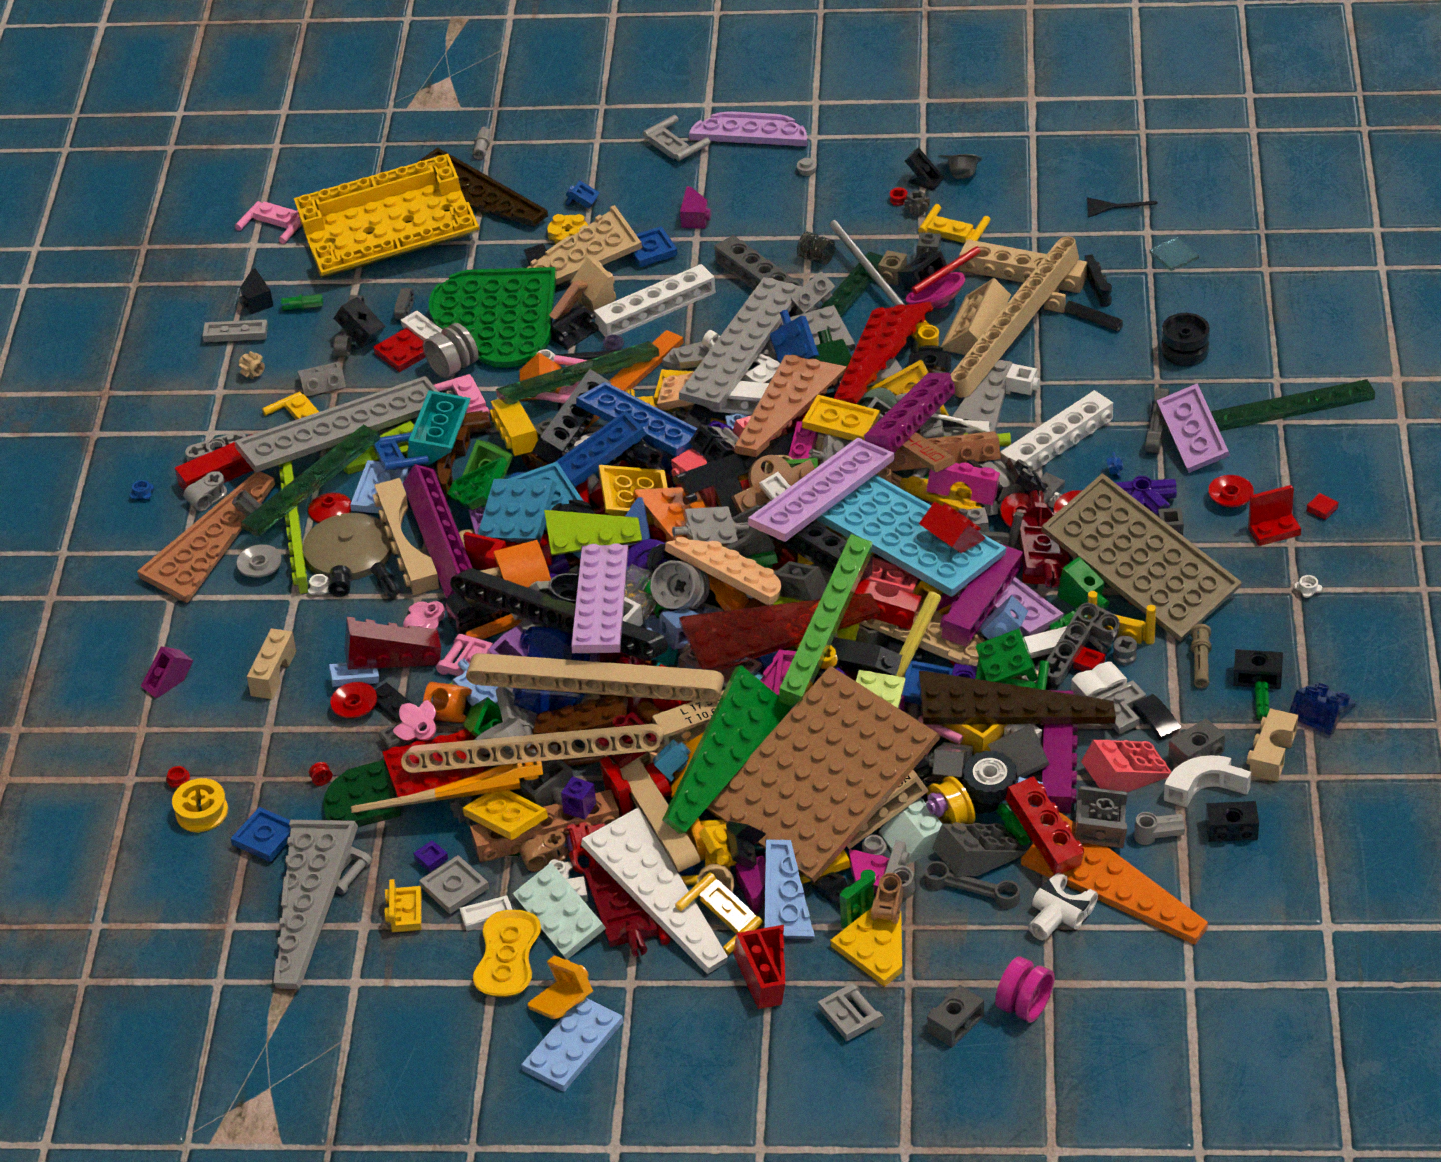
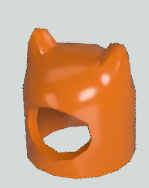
[423,682,472,723]

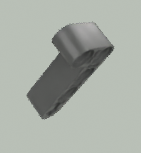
[1046,603,1120,687]

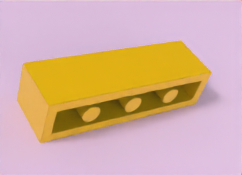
[489,395,538,456]

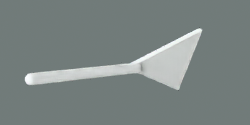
[931,413,990,432]

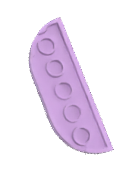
[689,112,807,146]

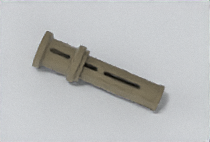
[1190,624,1212,688]

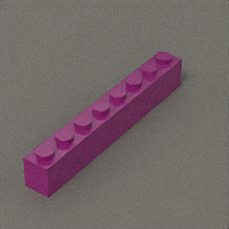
[403,464,472,599]

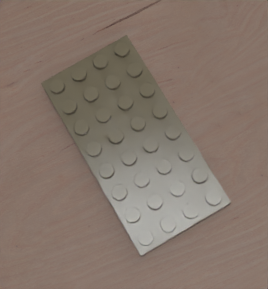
[1041,473,1242,642]

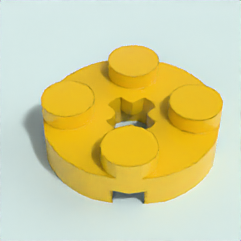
[547,214,588,244]

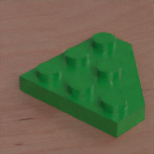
[447,456,508,510]

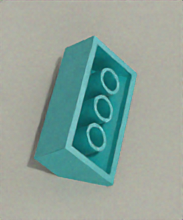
[408,390,471,465]

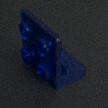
[1289,682,1357,735]

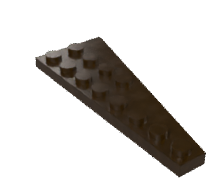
[416,147,548,227]
[918,671,1116,725]

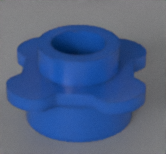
[1107,452,1124,478]
[130,480,154,500]

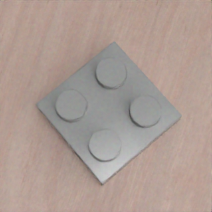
[419,855,489,914]

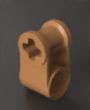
[519,831,569,872]
[871,873,904,924]

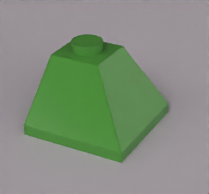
[462,439,513,479]

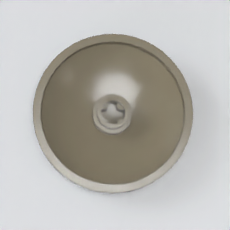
[303,513,393,580]

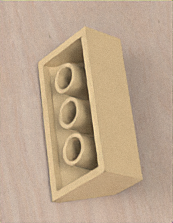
[941,278,1011,355]

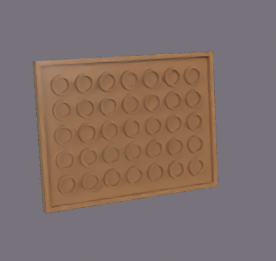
[707,666,940,883]

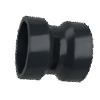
[328,565,352,597]

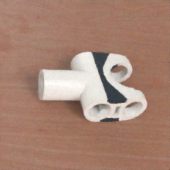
[1028,873,1098,940]

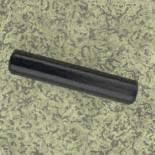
[1065,301,1123,331]

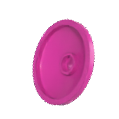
[906,272,965,309]

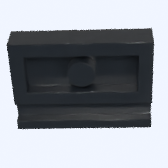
[1005,458,1046,495]

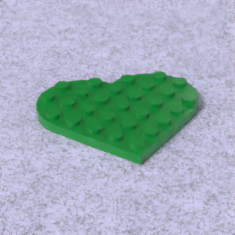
[429,267,557,368]

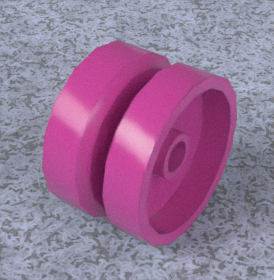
[995,957,1055,1023]

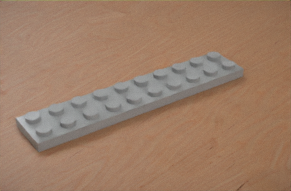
[679,277,802,410]
[235,376,439,473]

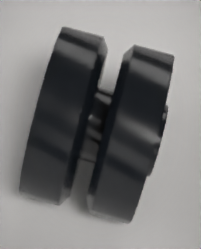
[1161,312,1210,366]

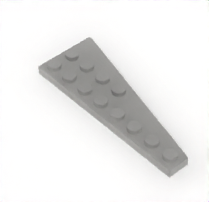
[673,305,855,369]
[918,360,1012,475]
[274,820,358,989]

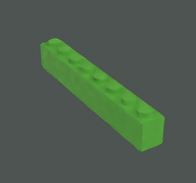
[779,534,873,707]

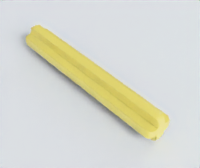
[897,591,941,677]

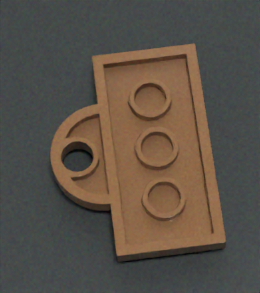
[731,455,815,514]

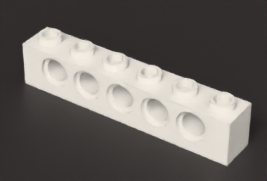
[594,264,716,340]
[1000,390,1113,472]

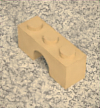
[247,628,296,700]
[1247,708,1298,782]

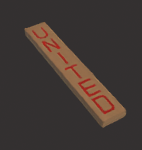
[899,432,955,472]

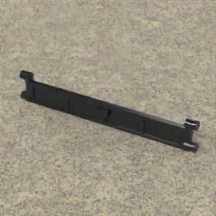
[673,432,794,505]

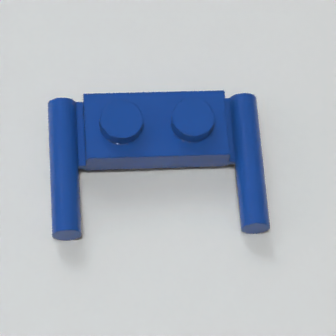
[372,432,429,471]

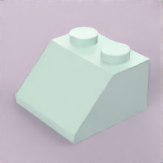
[879,797,942,864]

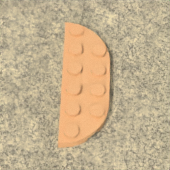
[665,537,781,605]

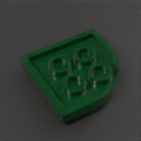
[323,760,401,827]

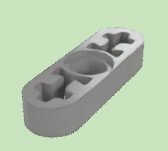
[185,432,246,462]

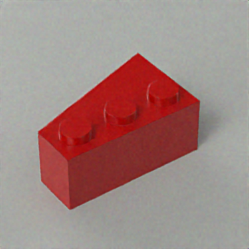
[733,925,785,1009]

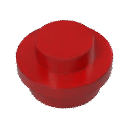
[166,766,190,788]

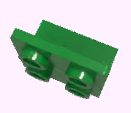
[975,628,1038,683]

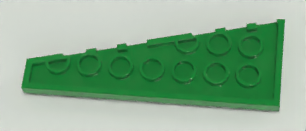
[662,665,792,834]

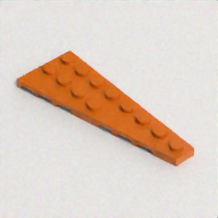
[632,487,749,617]

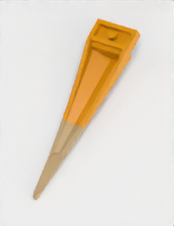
[351,761,543,813]

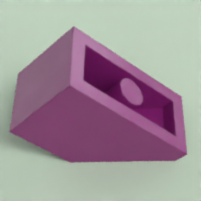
[680,186,711,229]
[141,646,194,698]
[735,856,766,915]

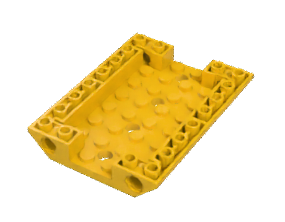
[294,154,480,278]

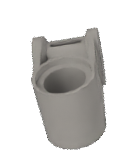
[184,471,227,511]

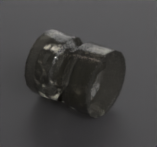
[797,231,835,265]

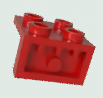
[1248,485,1301,546]
[463,532,507,570]

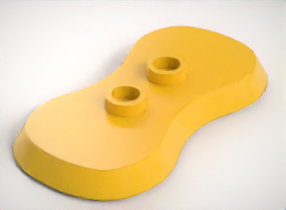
[473,910,541,997]

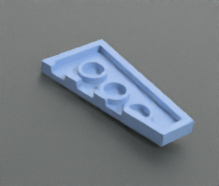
[765,840,815,939]

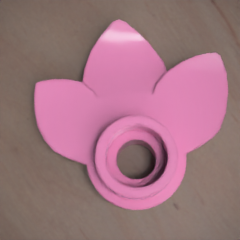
[403,601,445,629]
[393,700,436,741]

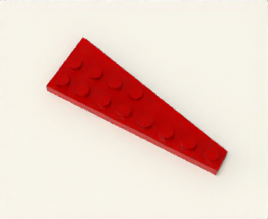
[833,301,933,404]

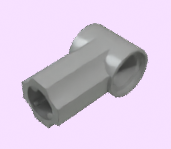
[1134,812,1185,845]

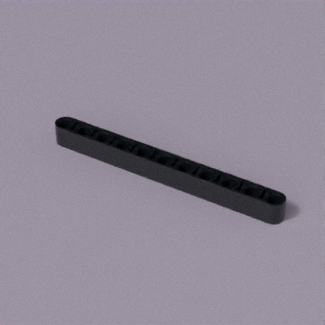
[450,568,668,661]

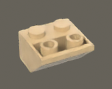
[571,255,616,314]

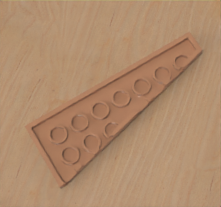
[735,355,846,457]
[137,471,275,603]

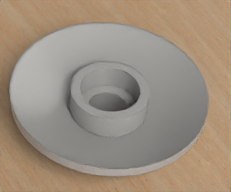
[237,545,282,577]

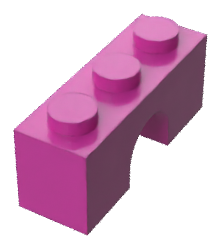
[926,463,1000,506]

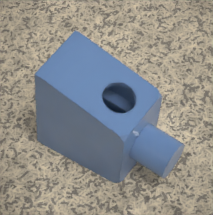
[981,595,1028,639]
[658,609,713,650]

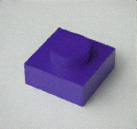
[413,840,449,872]

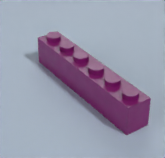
[940,543,1023,647]
[1042,690,1078,813]

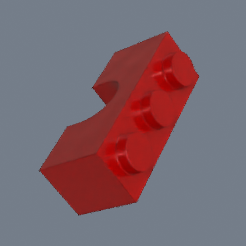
[847,579,922,630]

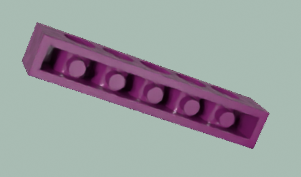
[864,373,955,453]

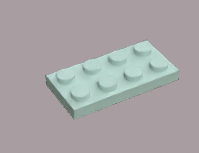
[513,862,606,960]

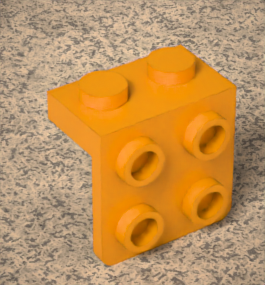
[527,955,593,1019]

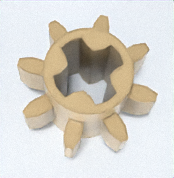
[238,351,265,379]

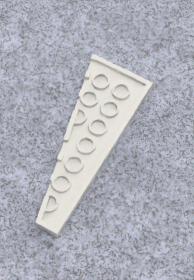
[581,808,728,974]

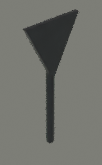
[1087,197,1158,218]

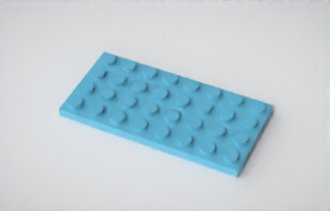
[815,474,1007,597]

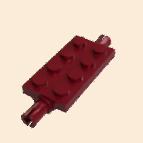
[1016,490,1070,588]
[584,862,658,957]

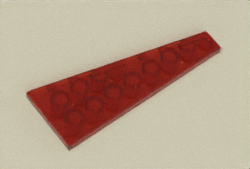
[679,593,880,671]

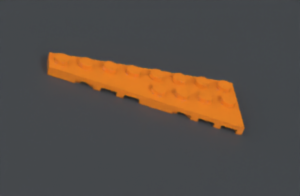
[1021,812,1208,945]

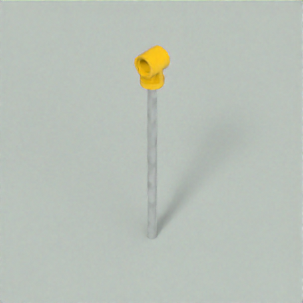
[829,220,939,351]

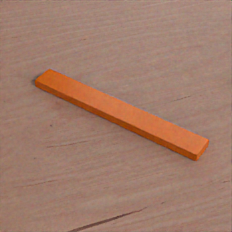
[576,330,684,437]

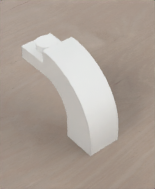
[1164,755,1251,807]

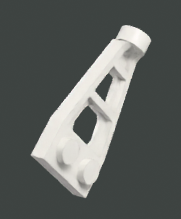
[702,330,780,383]

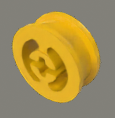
[927,776,975,824]
[172,778,228,832]

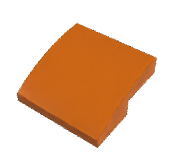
[494,540,551,588]

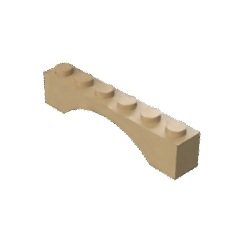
[372,478,439,595]

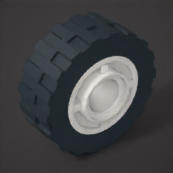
[963,750,1017,805]

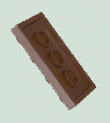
[533,695,628,750]

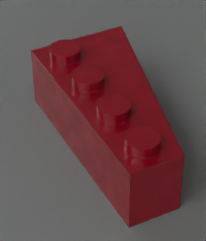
[344,616,441,670]

